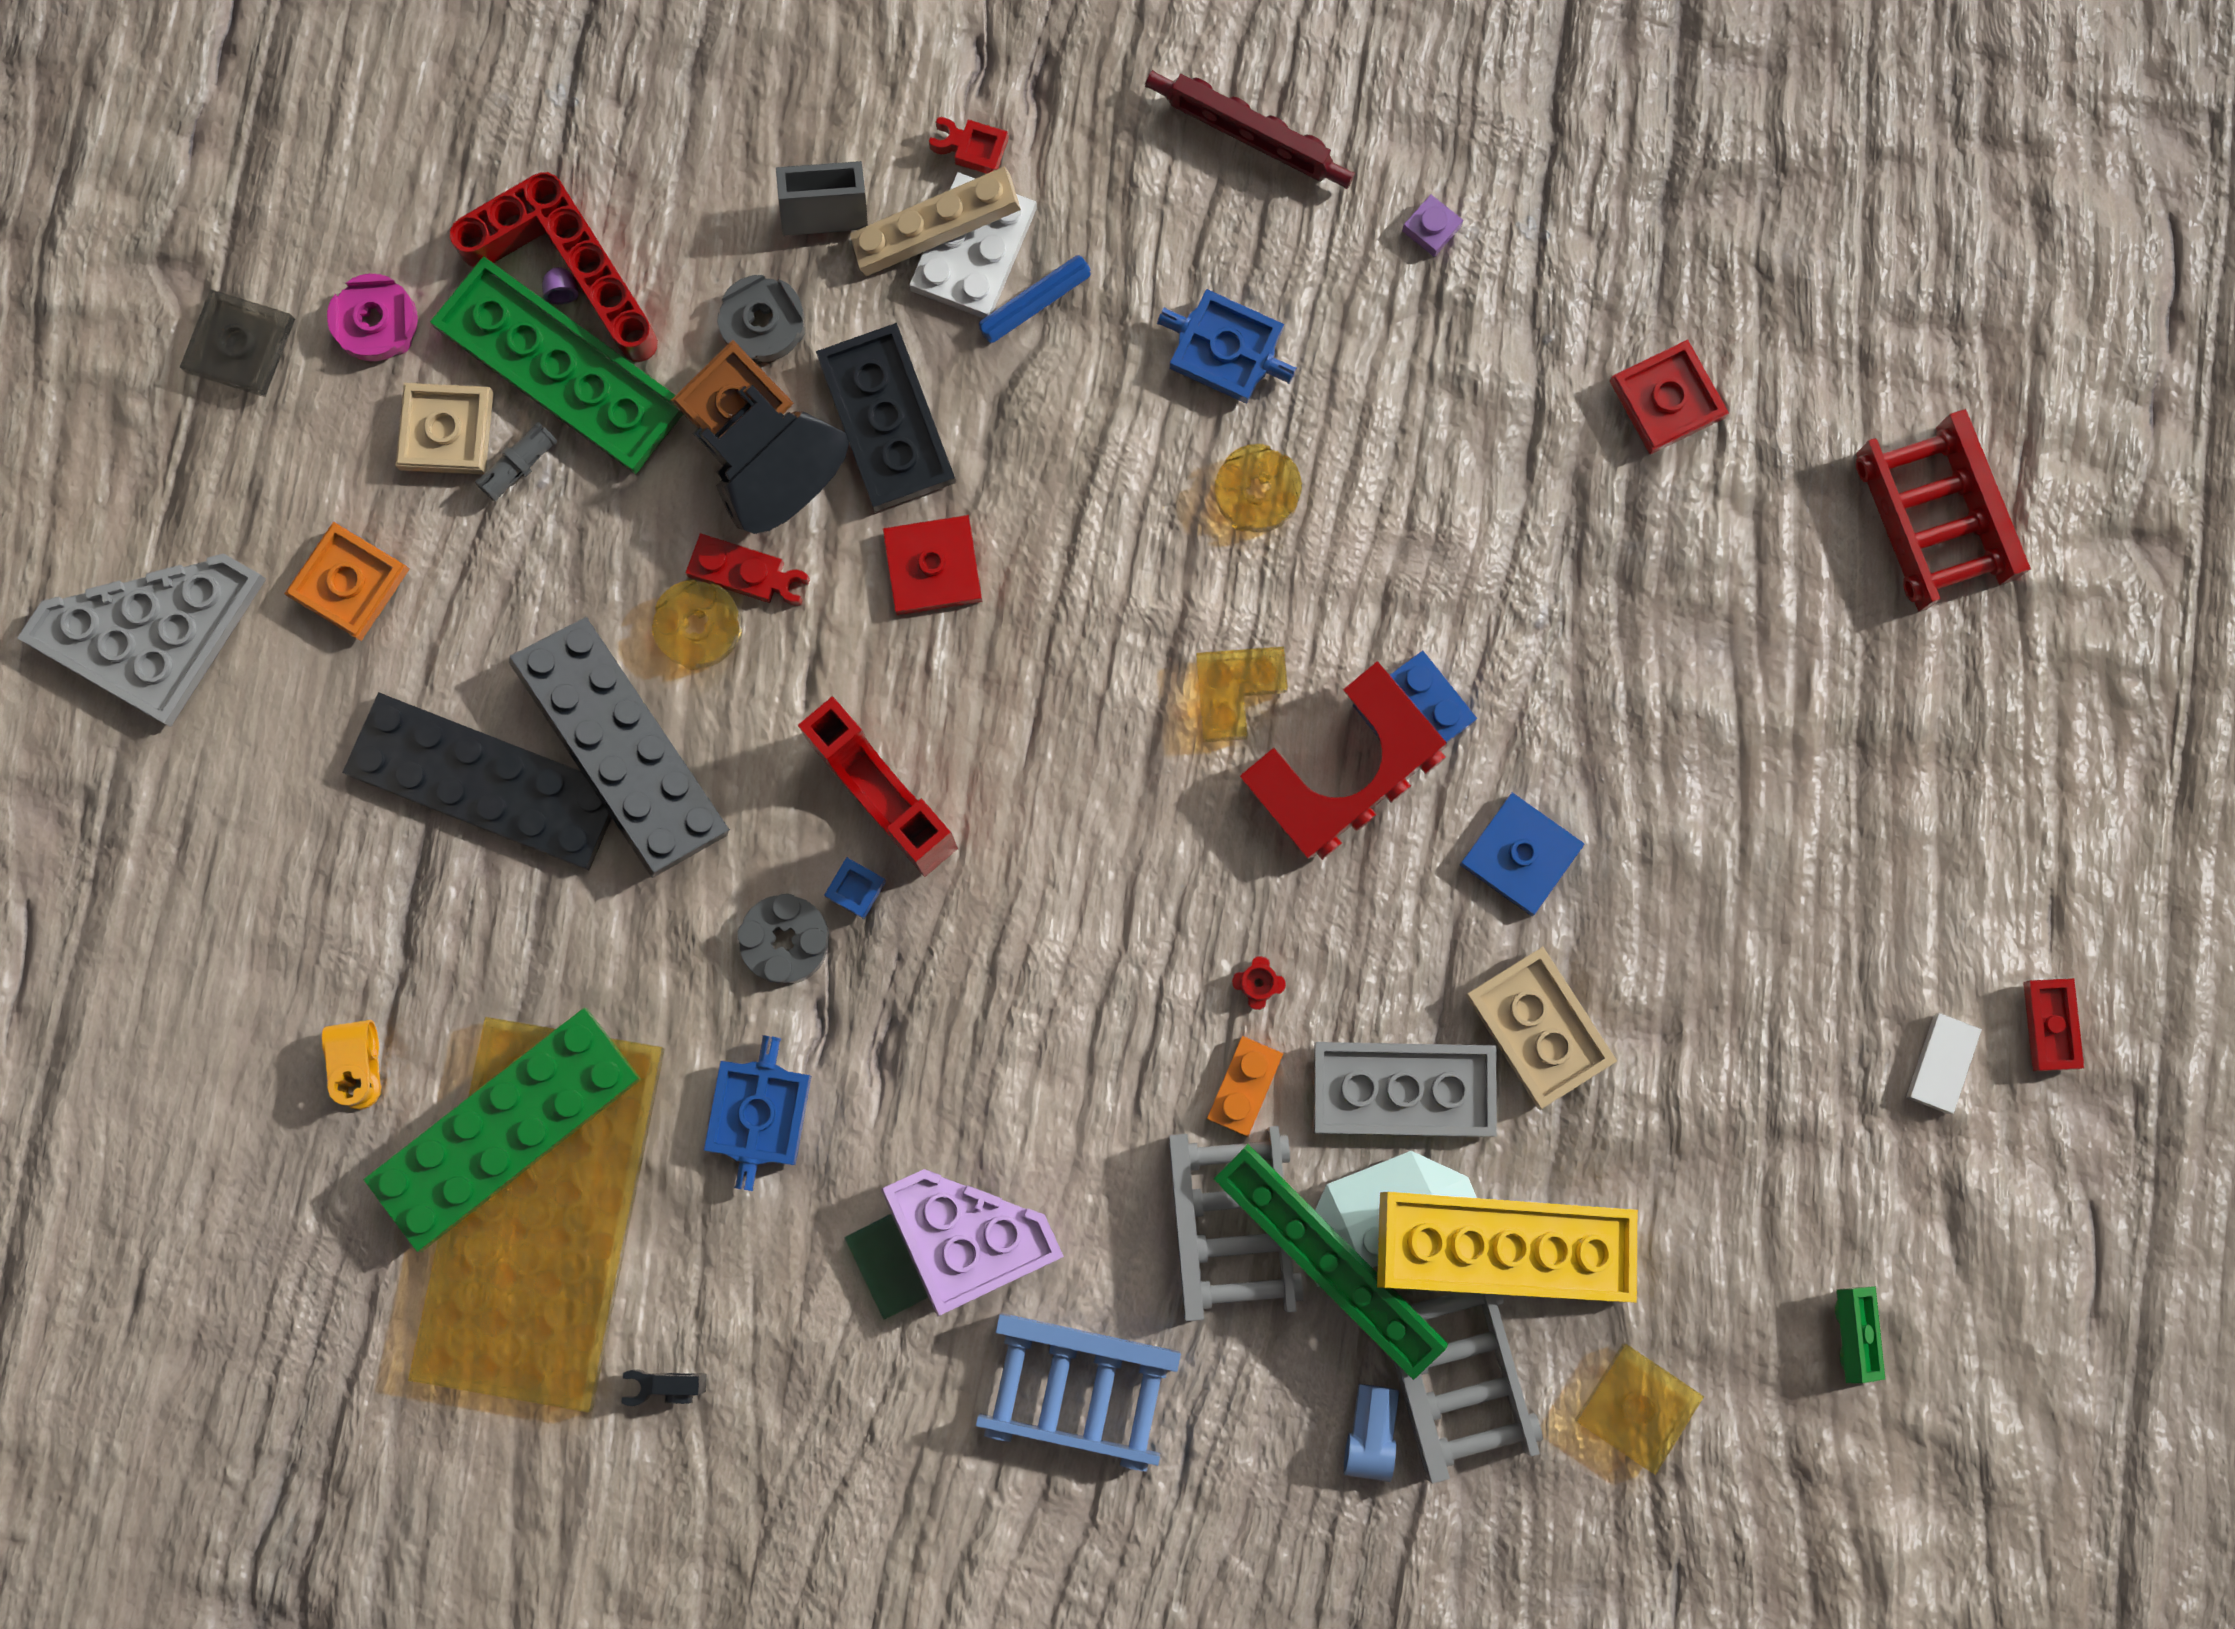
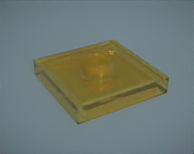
[1574,1343,1704,1475]

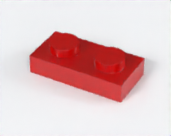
[2023,978,2084,1072]

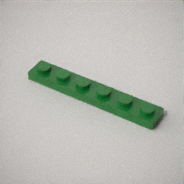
[1214,1144,1448,1380]

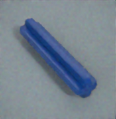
[979,255,1091,343]

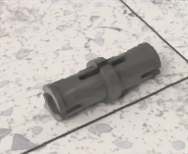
[475,422,557,502]

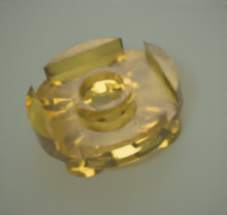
[1214,444,1302,533]
[652,580,742,670]

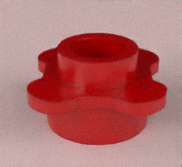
[1232,956,1286,1010]

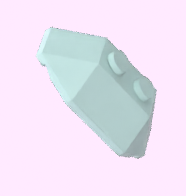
[1315,1151,1477,1287]

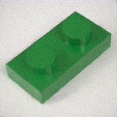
[1835,1286,1886,1383]

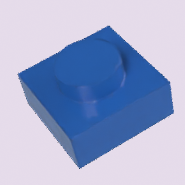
[824,857,886,919]

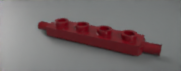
[1145,70,1355,190]

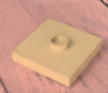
[395,383,493,474]

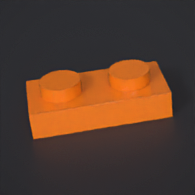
[1207,1036,1284,1137]

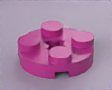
[327,274,418,361]

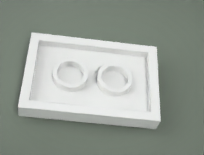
[909,172,1037,318]

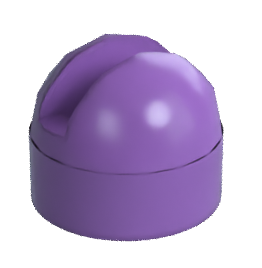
[542,267,578,305]

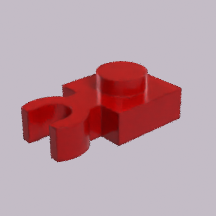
[929,117,1009,174]

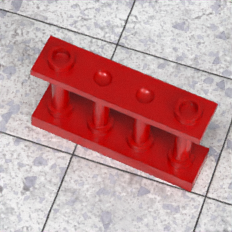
[1856,409,2031,612]

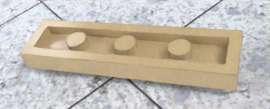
[850,166,1021,276]

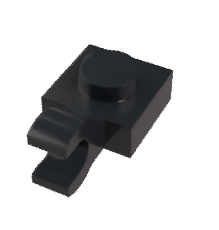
[621,1369,707,1406]

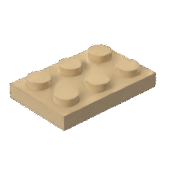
[1466,947,1617,1110]

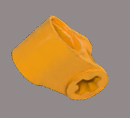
[322,1020,381,1110]

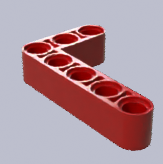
[450,172,658,362]

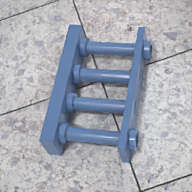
[976,1313,1181,1471]

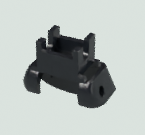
[692,385,849,534]

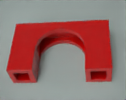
[1240,661,1448,860]
[798,696,958,877]

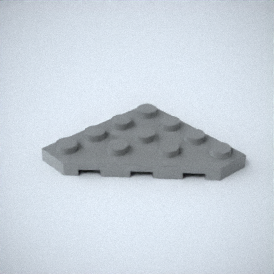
[17,553,266,727]

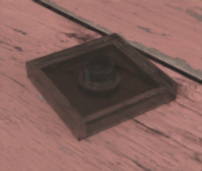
[180,289,295,397]

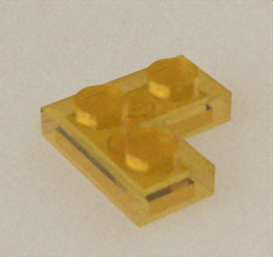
[1196,646,1288,743]

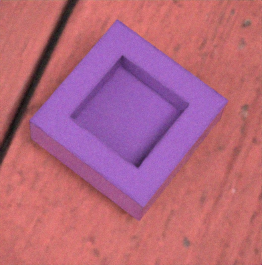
[1402,194,1464,257]

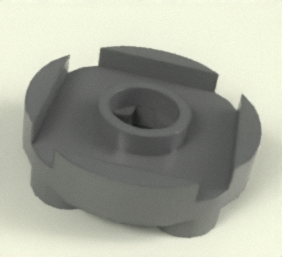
[717,275,805,364]
[738,893,829,984]

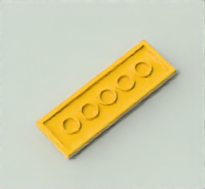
[1377,1192,1638,1303]

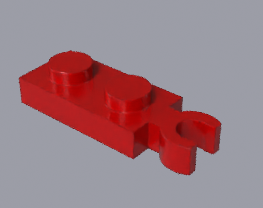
[685,533,810,606]

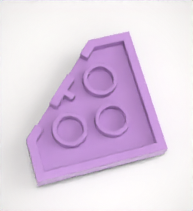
[881,1169,1064,1317]

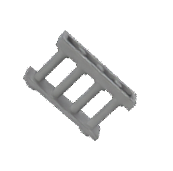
[1169,1126,1303,1321]
[1394,1292,1543,1484]

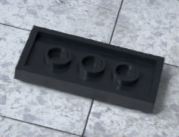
[816,323,956,512]

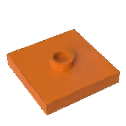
[284,522,410,641]

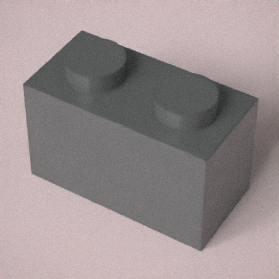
[776,161,868,236]

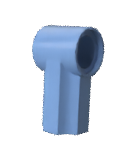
[1344,1384,1399,1482]

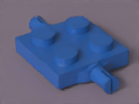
[1157,289,1297,404]
[704,1035,812,1191]

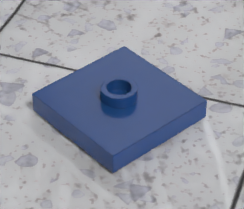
[1460,792,1585,916]

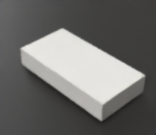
[1906,1013,1982,1114]

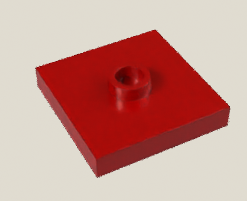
[1609,339,1729,455]
[883,515,983,615]

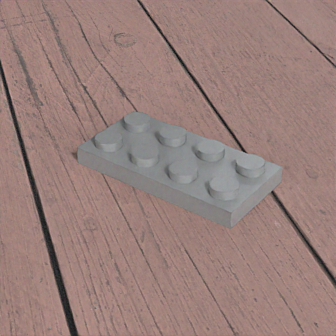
[1313,1042,1497,1137]

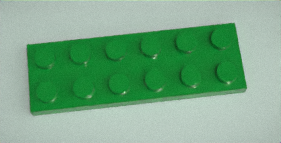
[430,256,683,475]
[363,1008,642,1252]

